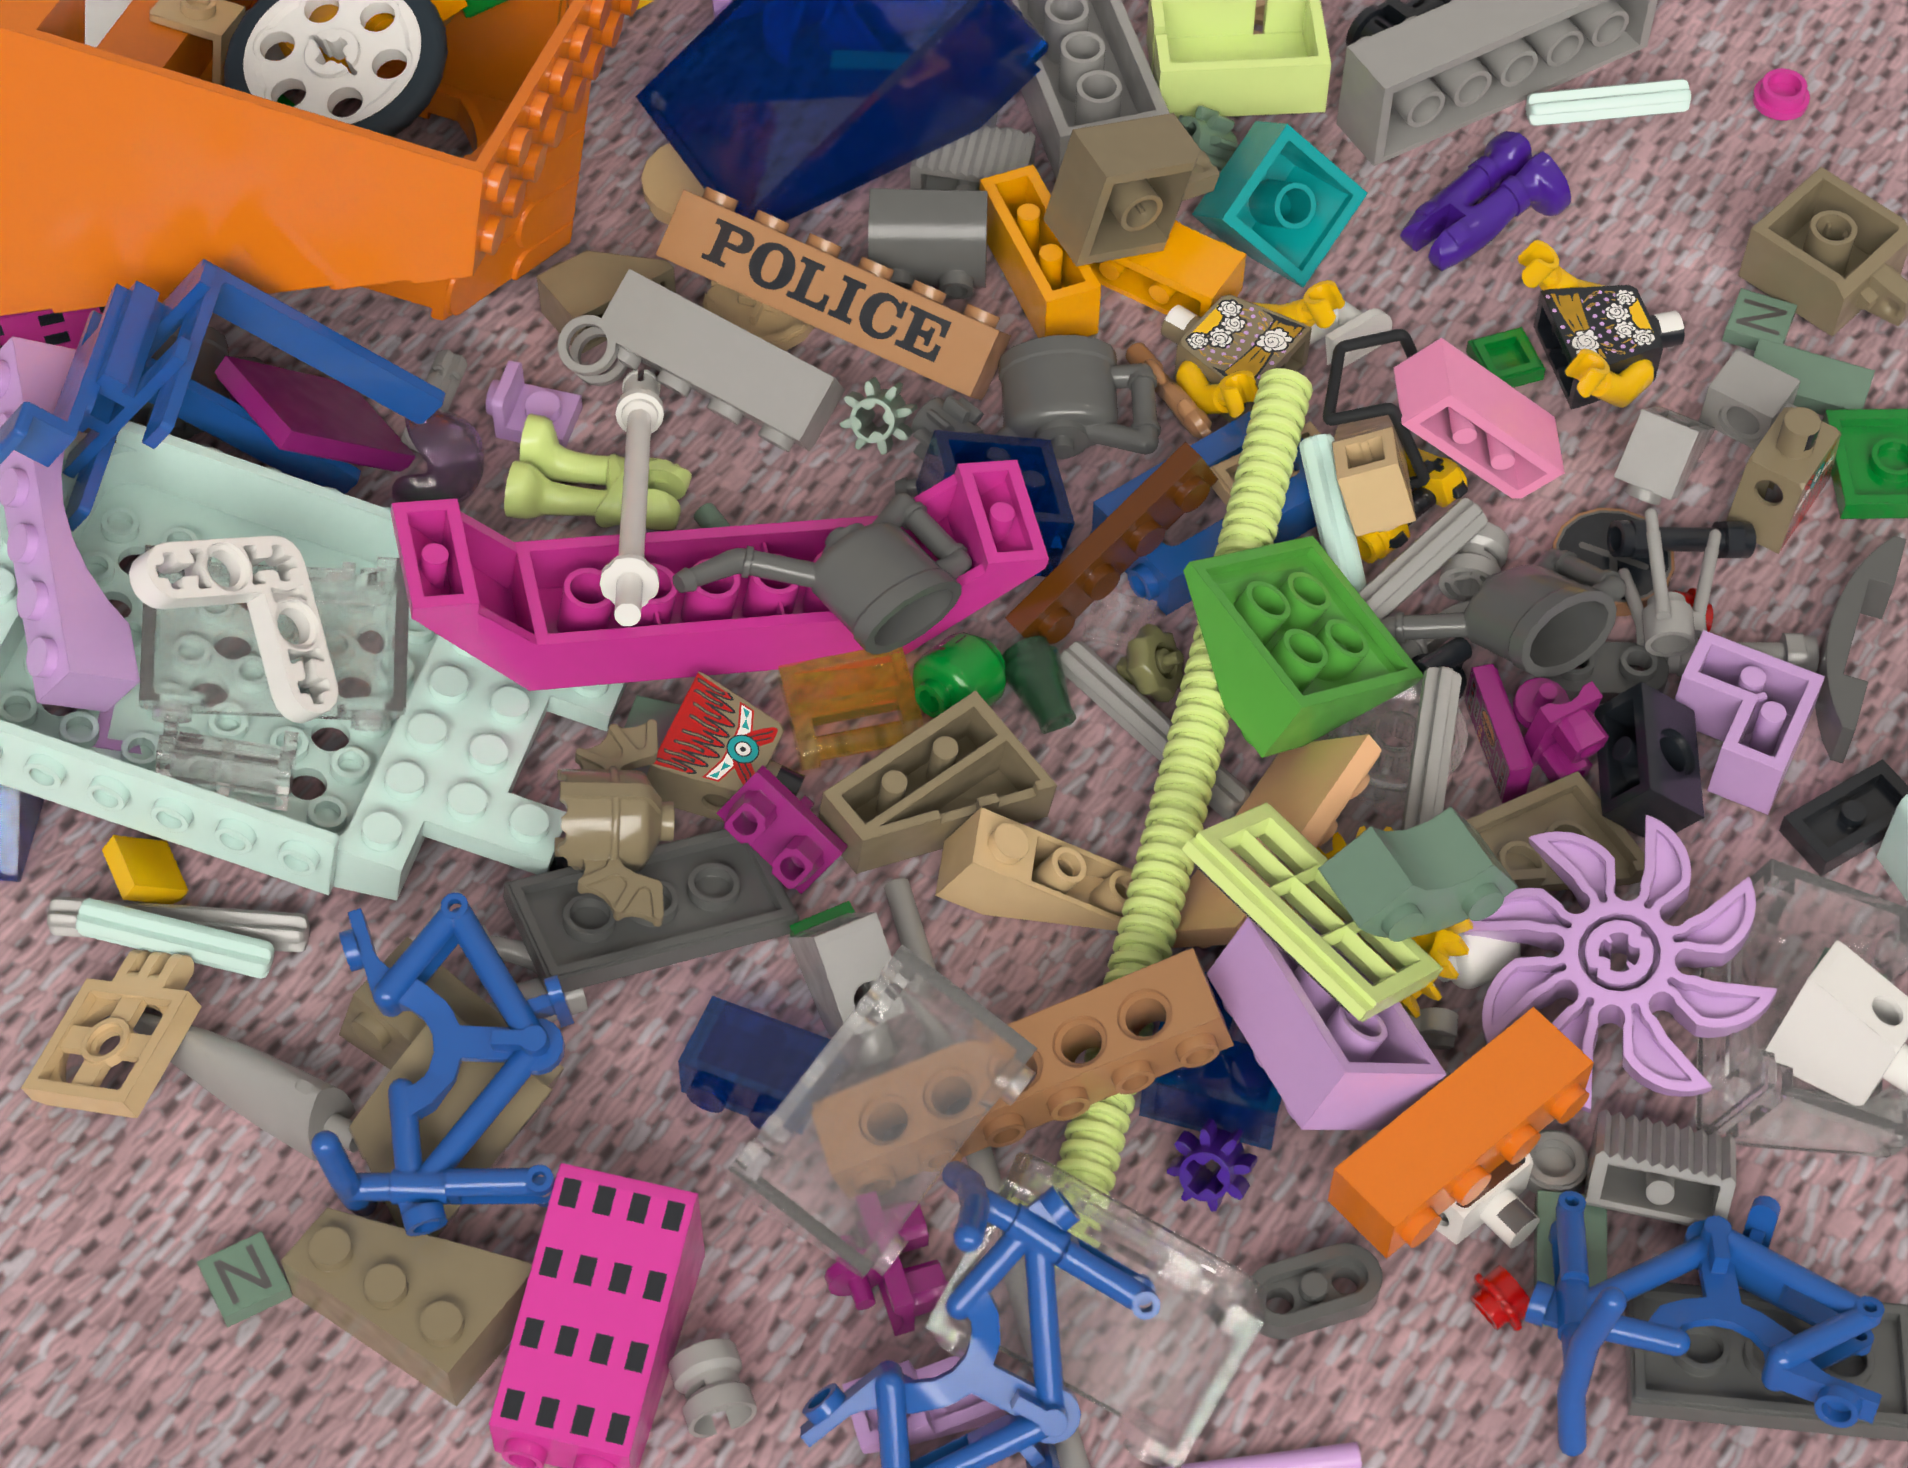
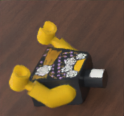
[1517,240,1685,409]

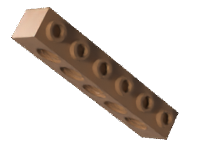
[810,948,1234,1201]

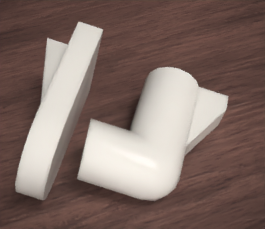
[1309,301,1392,368]

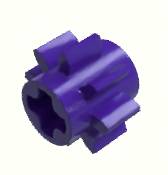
[1167,1119,1258,1211]

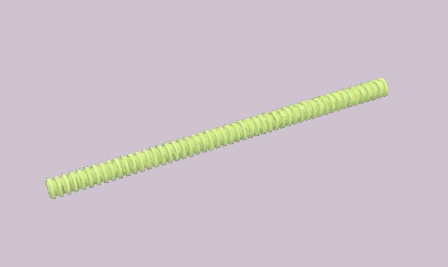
[1050,368,1313,1272]

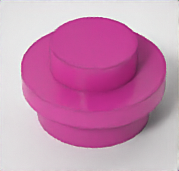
[1752,68,1810,121]

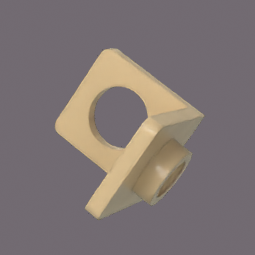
[150,0,245,86]

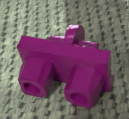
[1513,677,1609,783]
[716,765,848,894]
[824,1193,948,1336]

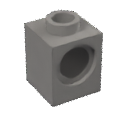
[1699,349,1801,450]

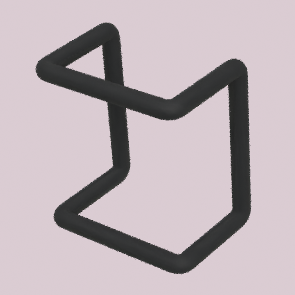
[1323,329,1430,489]

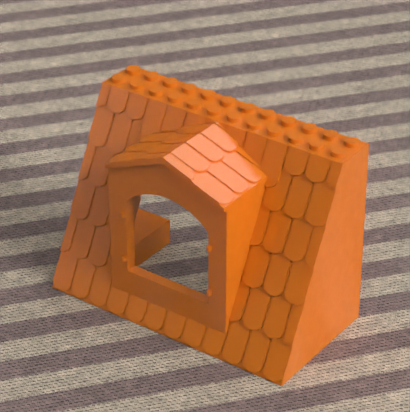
[0,0,639,321]

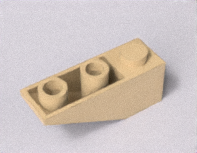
[1332,415,1416,537]
[935,807,1133,931]

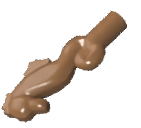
[1126,342,1212,439]

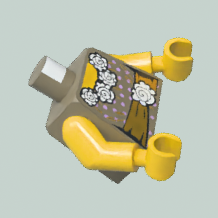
[1161,280,1345,422]

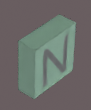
[1722,288,1798,351]
[197,1231,293,1328]

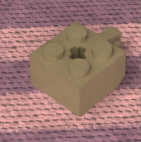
[1043,113,1220,266]
[1738,167,1908,337]

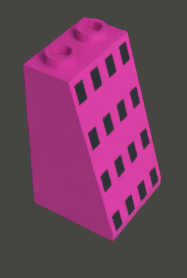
[489,1163,705,1468]

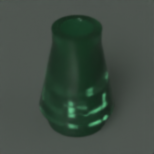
[1002,636,1076,734]

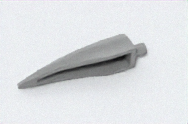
[134,1012,358,1161]

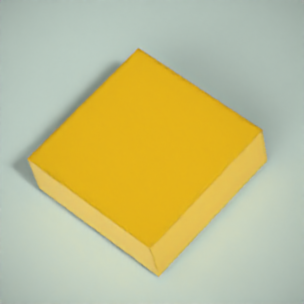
[102,835,189,904]

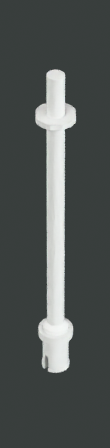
[600,369,664,627]

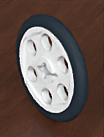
[224,0,448,137]

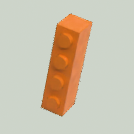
[1327,1007,1594,1259]

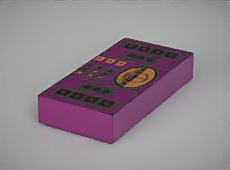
[1465,664,1533,803]

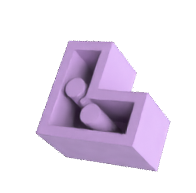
[1675,630,1825,815]

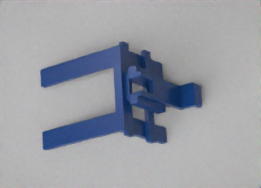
[0,259,446,532]

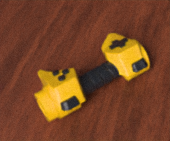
[1356,448,1468,564]

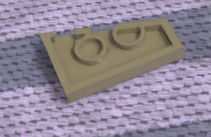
[1466,771,1644,892]

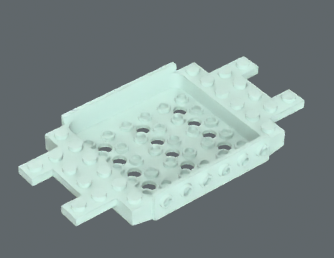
[0,421,627,901]

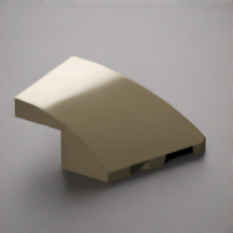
[349,1013,552,1237]

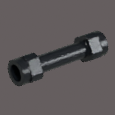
[1607,520,1756,558]

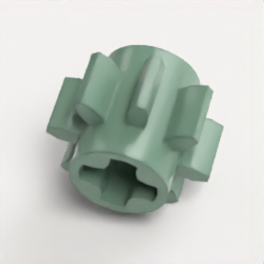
[1179,106,1239,171]
[840,377,918,455]

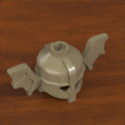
[554,719,675,927]

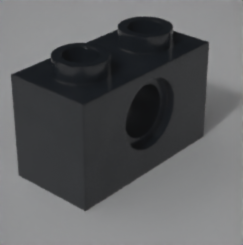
[1594,681,1704,838]

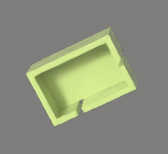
[1146,0,1331,119]

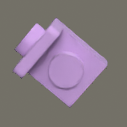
[486,360,583,448]

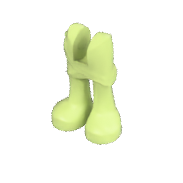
[504,414,692,530]

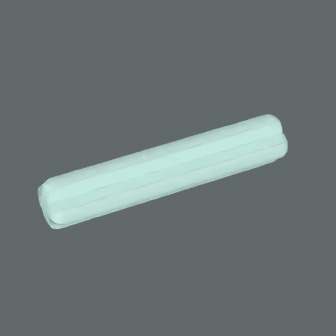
[1526,79,1691,126]
[1299,434,1367,592]
[76,898,274,979]

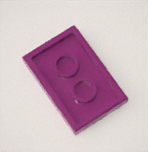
[215,356,416,472]

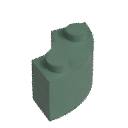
[1318,807,1518,942]

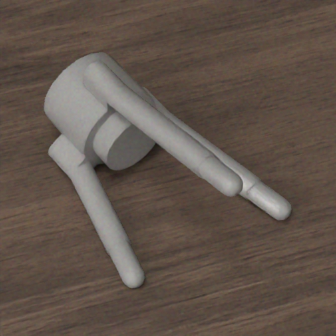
[1618,508,1722,657]

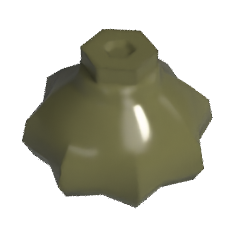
[1116,623,1184,702]

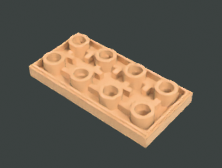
[1171,734,1382,949]

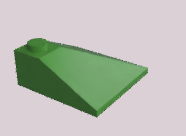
[1183,536,1423,758]

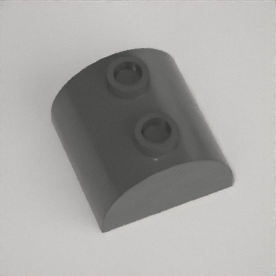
[868,188,988,299]

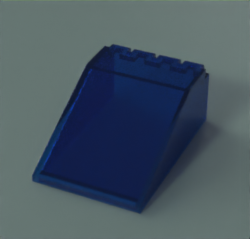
[635,0,1049,222]

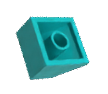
[1192,121,1368,288]

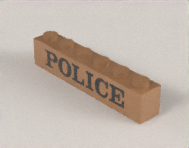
[656,187,1011,401]

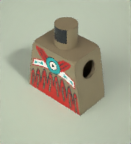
[1726,407,1841,554]
[647,671,806,823]

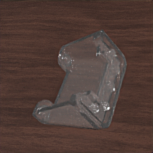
[139,545,409,731]
[1695,858,1908,1158]
[723,944,1037,1279]
[924,1152,1267,1468]

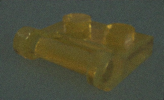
[778,647,924,771]

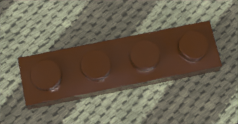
[1005,441,1219,652]

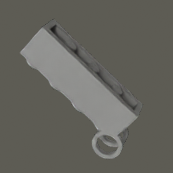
[557,269,845,452]

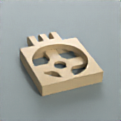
[21,949,202,1119]

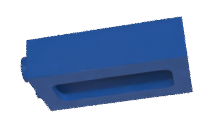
[1090,411,1317,616]

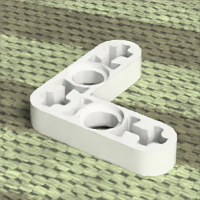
[129,535,338,723]

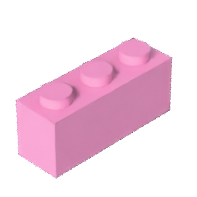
[1394,338,1565,499]

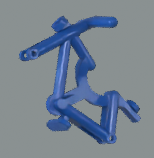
[311,893,575,1236]
[800,1161,1160,1468]
[1524,1191,1885,1457]

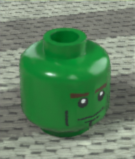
[912,632,1006,718]

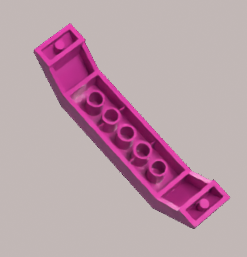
[391,460,1049,691]

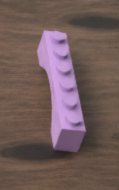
[0,336,140,712]

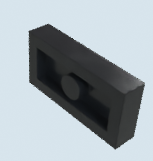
[1779,759,1908,876]

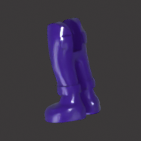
[1400,131,1571,271]

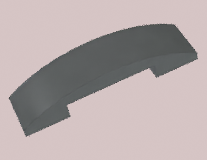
[1815,536,1907,763]

